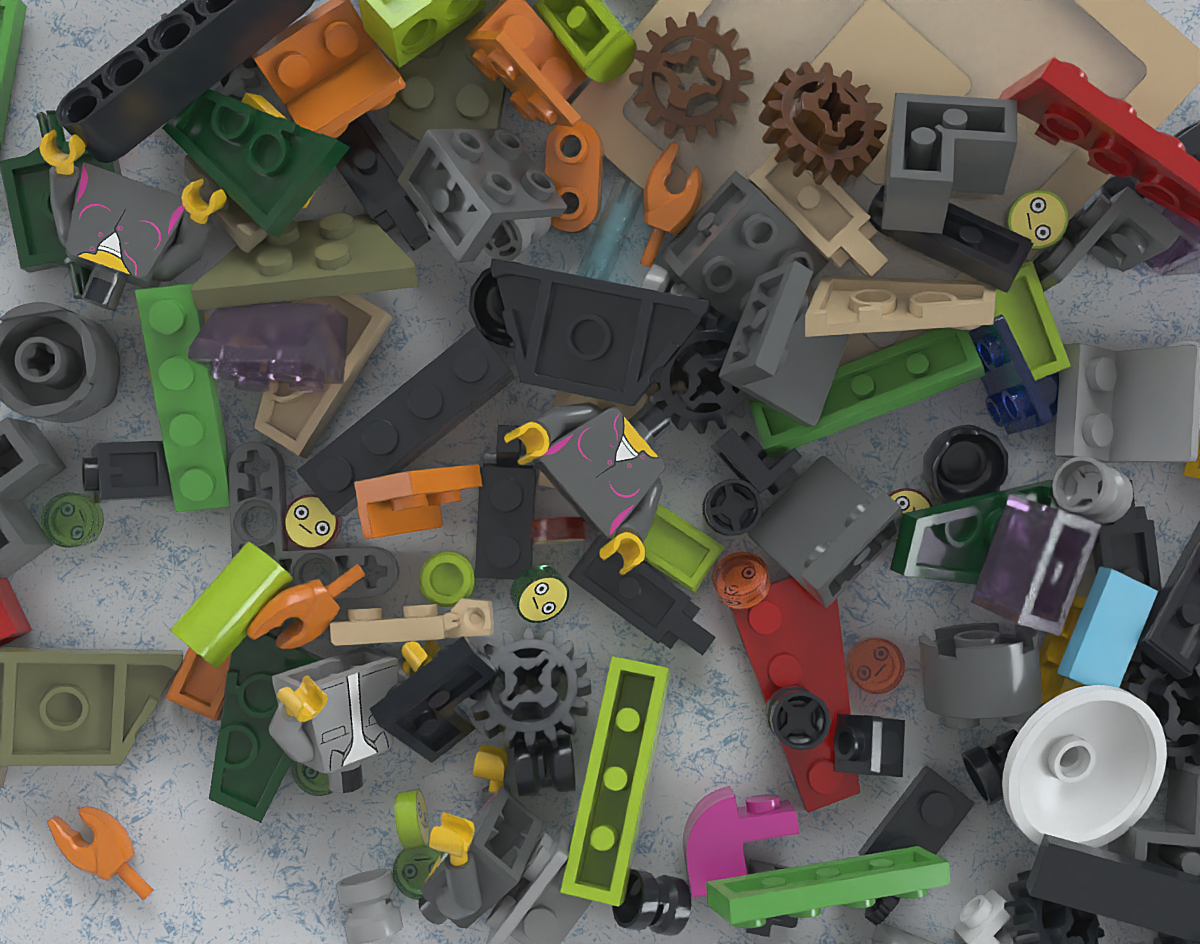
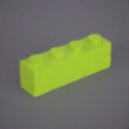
[560,656,671,907]

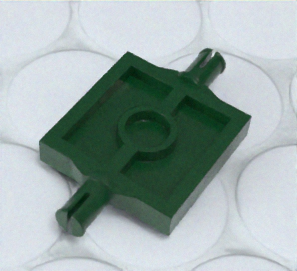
[0,110,122,299]

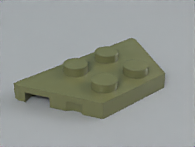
[388,0,506,143]
[191,213,419,310]
[0,647,183,766]

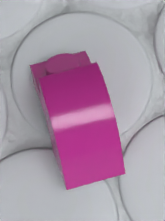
[683,786,800,898]

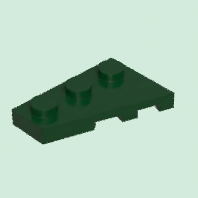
[162,89,350,237]
[890,479,1060,592]
[209,632,324,823]

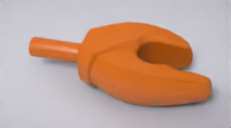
[640,142,703,268]
[246,564,366,649]
[47,806,154,901]

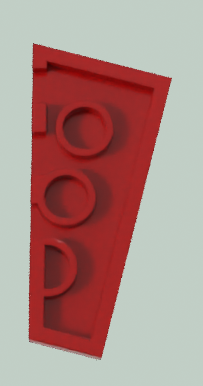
[998,57,1200,227]
[728,576,860,813]

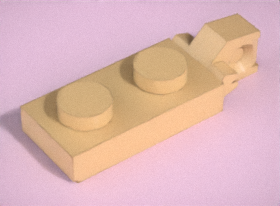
[748,147,888,278]
[330,598,494,646]

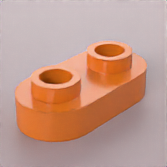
[544,120,604,233]

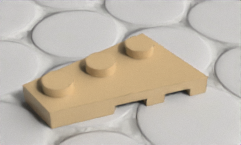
[805,275,997,337]
[254,294,394,459]

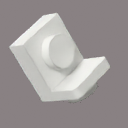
[953,889,1014,944]

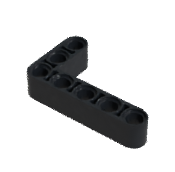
[56,0,314,163]

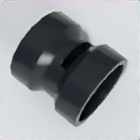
[702,479,762,536]
[765,685,831,751]
[961,729,1018,805]
[514,734,576,797]
[612,868,692,936]

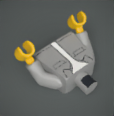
[269,640,441,793]

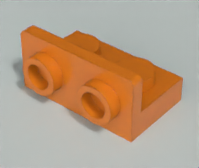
[354,464,483,539]

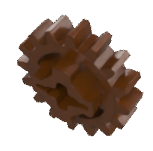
[629,12,755,143]
[759,61,887,185]

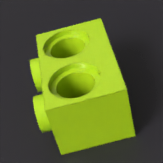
[358,0,486,68]

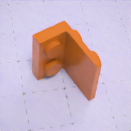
[251,0,406,139]
[464,0,588,127]

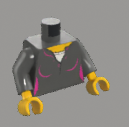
[39,129,227,311]
[504,402,671,575]
[418,744,544,929]

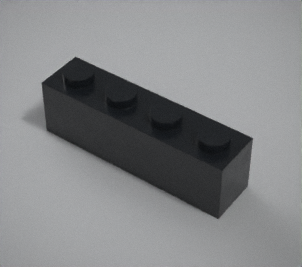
[297,326,516,517]

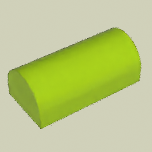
[533,0,637,82]
[169,541,294,669]

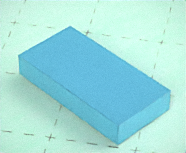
[1057,567,1158,688]

